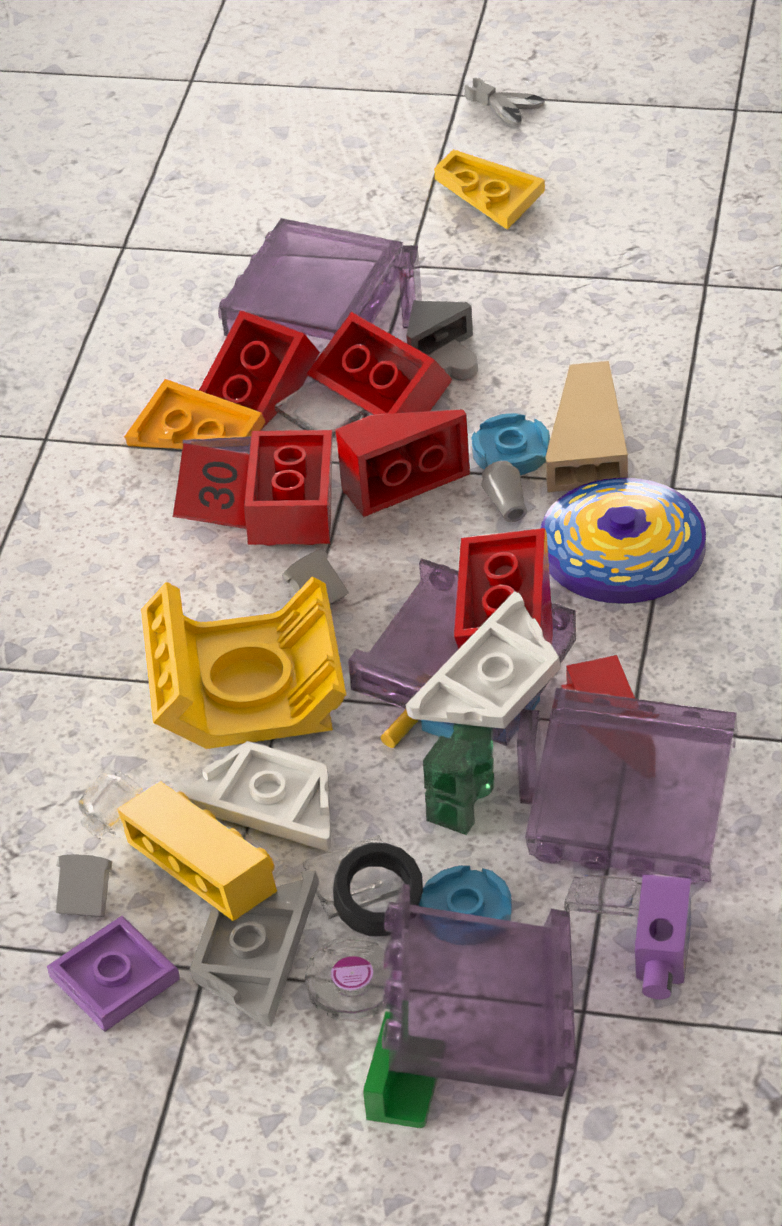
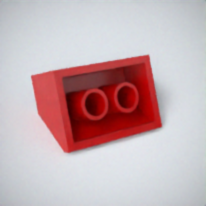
[307,312,452,415]

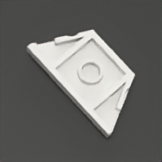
[406,591,561,729]
[173,741,331,851]

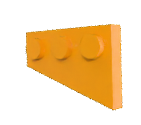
[124,379,265,452]

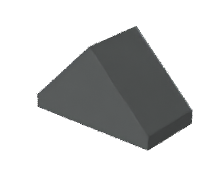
[406,300,473,356]

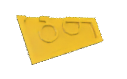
[434,149,545,230]

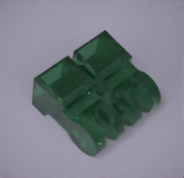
[423,723,495,835]

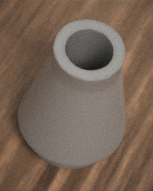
[481,461,527,522]

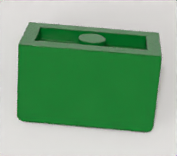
[363,1011,445,1128]

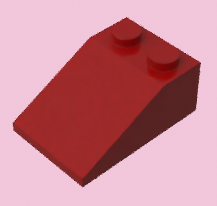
[199,310,320,431]
[335,409,470,517]
[244,430,332,546]
[454,528,553,650]

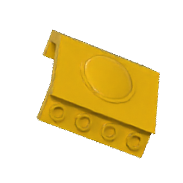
[141,576,347,749]

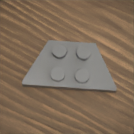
[190,870,319,1027]

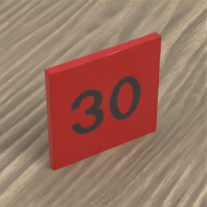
[173,443,249,529]

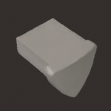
[282,549,349,605]
[55,854,112,917]

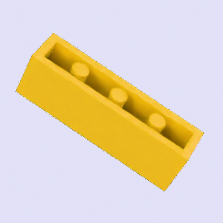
[117,781,277,921]

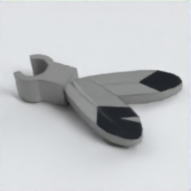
[464,78,545,126]

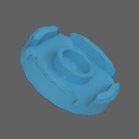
[471,413,550,475]
[419,865,512,948]

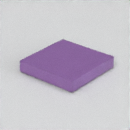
[47,915,180,1032]

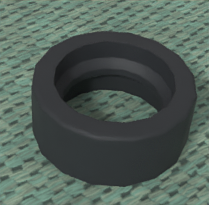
[333,842,423,937]

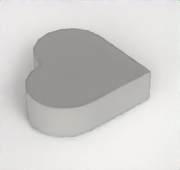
[429,340,478,380]

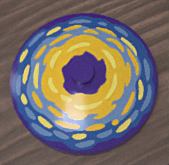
[541,478,706,604]

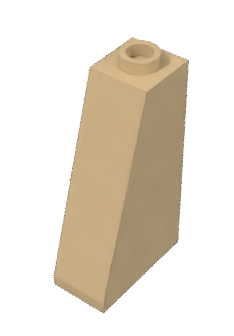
[546,361,628,492]

